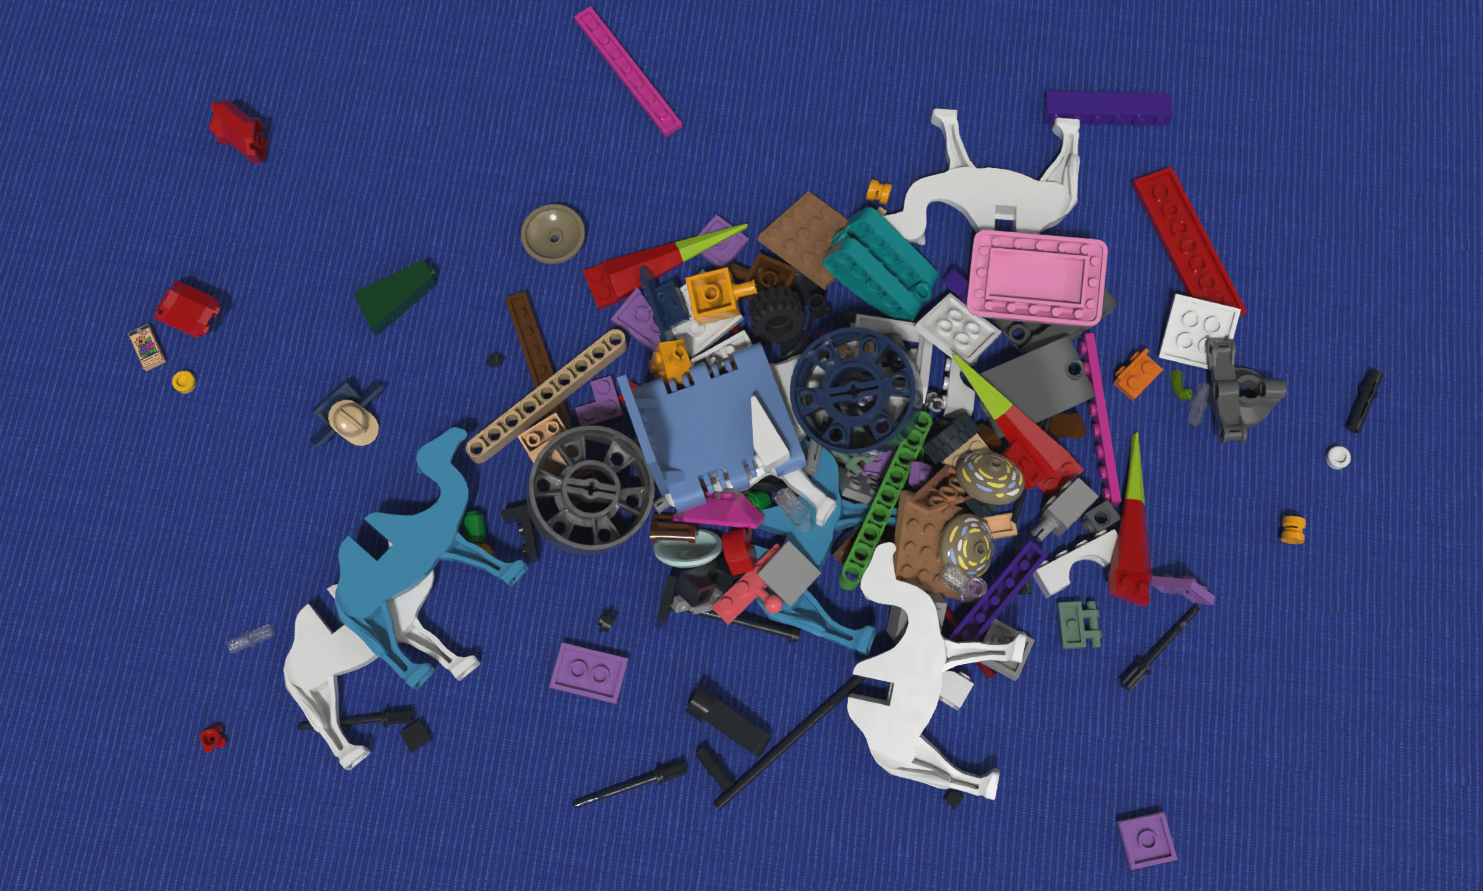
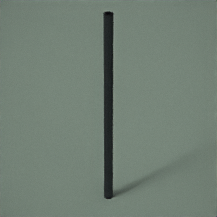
[713,675,868,811]

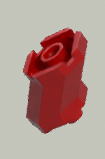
[209,100,267,163]
[152,280,221,338]

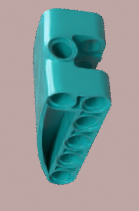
[823,207,939,322]

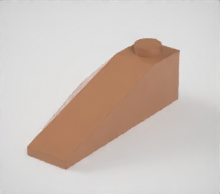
[907,464,973,515]

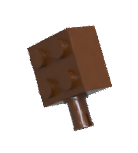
[729,253,797,303]

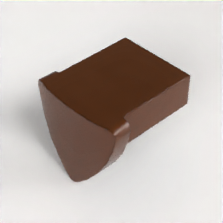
[1049,413,1086,439]

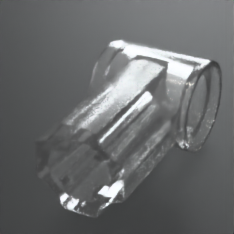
[773,487,814,532]
[938,562,987,602]

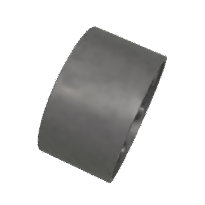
[526,426,655,555]

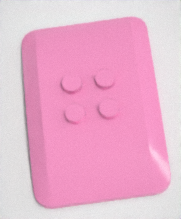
[967,230,1108,327]

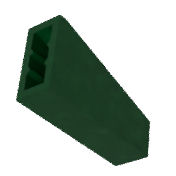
[354,259,437,336]

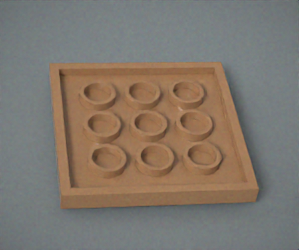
[758,191,848,290]
[893,490,971,599]

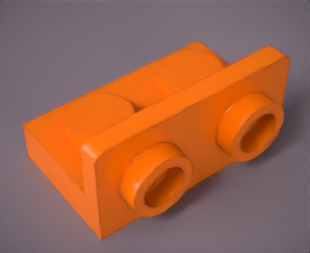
[1113,348,1163,401]

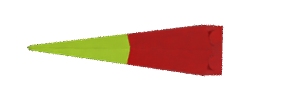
[583,224,748,310]
[952,353,1084,499]
[1109,432,1152,607]

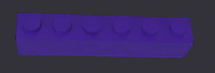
[1043,91,1173,127]
[948,540,1048,642]

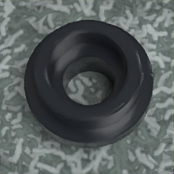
[597,611,616,633]

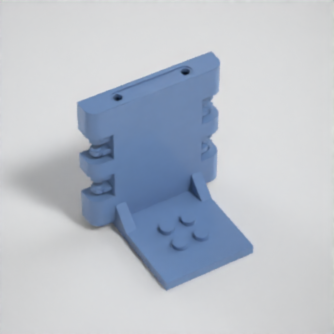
[617,342,807,513]

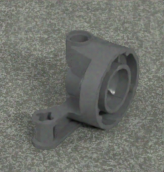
[1207,339,1286,443]

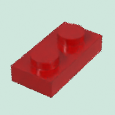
[1001,440,1044,490]

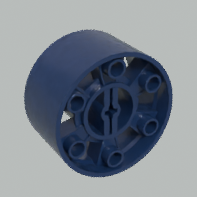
[790,327,923,457]

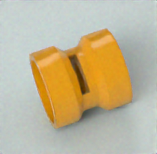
[866,179,892,205]
[1281,516,1306,544]

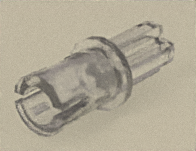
[1187,383,1211,426]
[227,624,275,654]

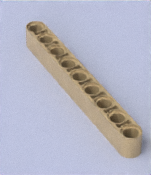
[466,329,627,463]

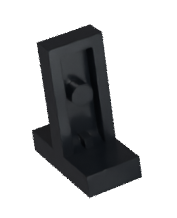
[501,501,550,563]

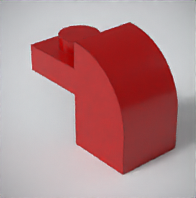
[722,527,757,576]

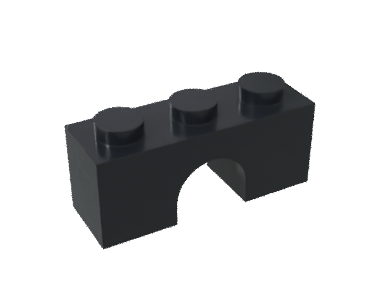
[675,558,747,608]

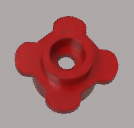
[199,725,226,753]

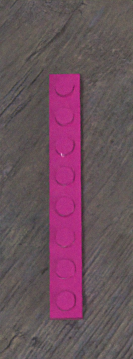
[574,6,682,138]
[1079,333,1121,507]

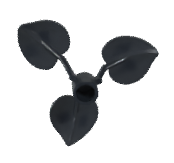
[779,271,868,360]

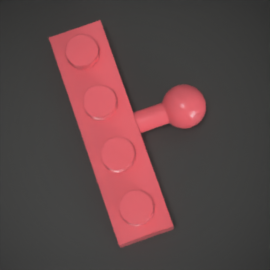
[711,544,783,625]

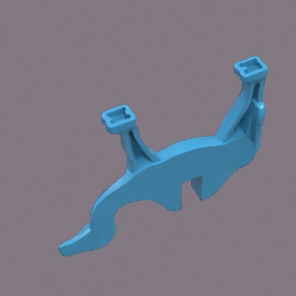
[335,427,528,691]
[751,435,898,656]

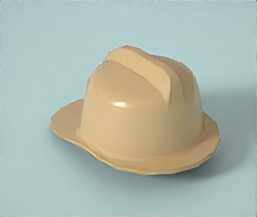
[328,400,379,446]

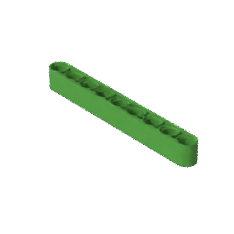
[838,411,932,591]

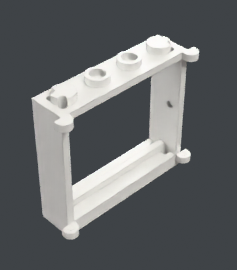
[843,314,933,404]

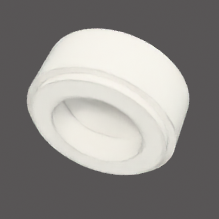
[1326,446,1351,469]

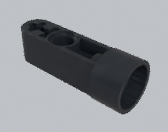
[684,684,772,757]

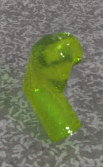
[1171,370,1193,402]

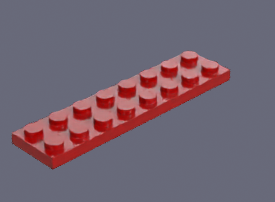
[1132,167,1247,317]

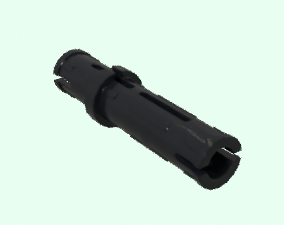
[1346,370,1384,434]

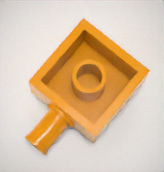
[685,267,758,326]
[649,339,693,394]

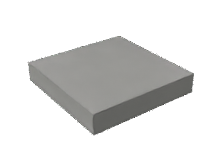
[756,541,821,607]

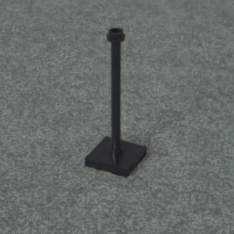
[655,575,801,643]

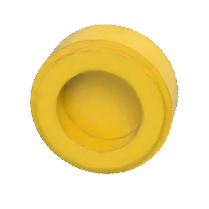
[172,371,196,394]

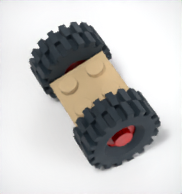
[922,412,1001,518]

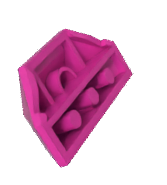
[673,488,765,529]

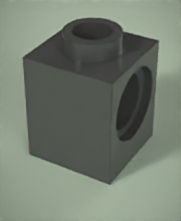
[1081,500,1121,537]

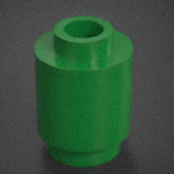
[744,490,771,511]
[462,511,486,545]

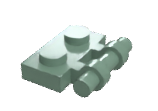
[831,427,879,476]
[1057,601,1102,649]

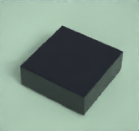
[400,720,432,753]

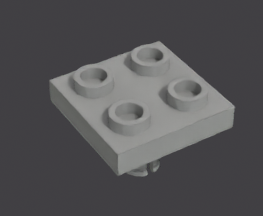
[839,467,886,504]
[979,619,1035,681]

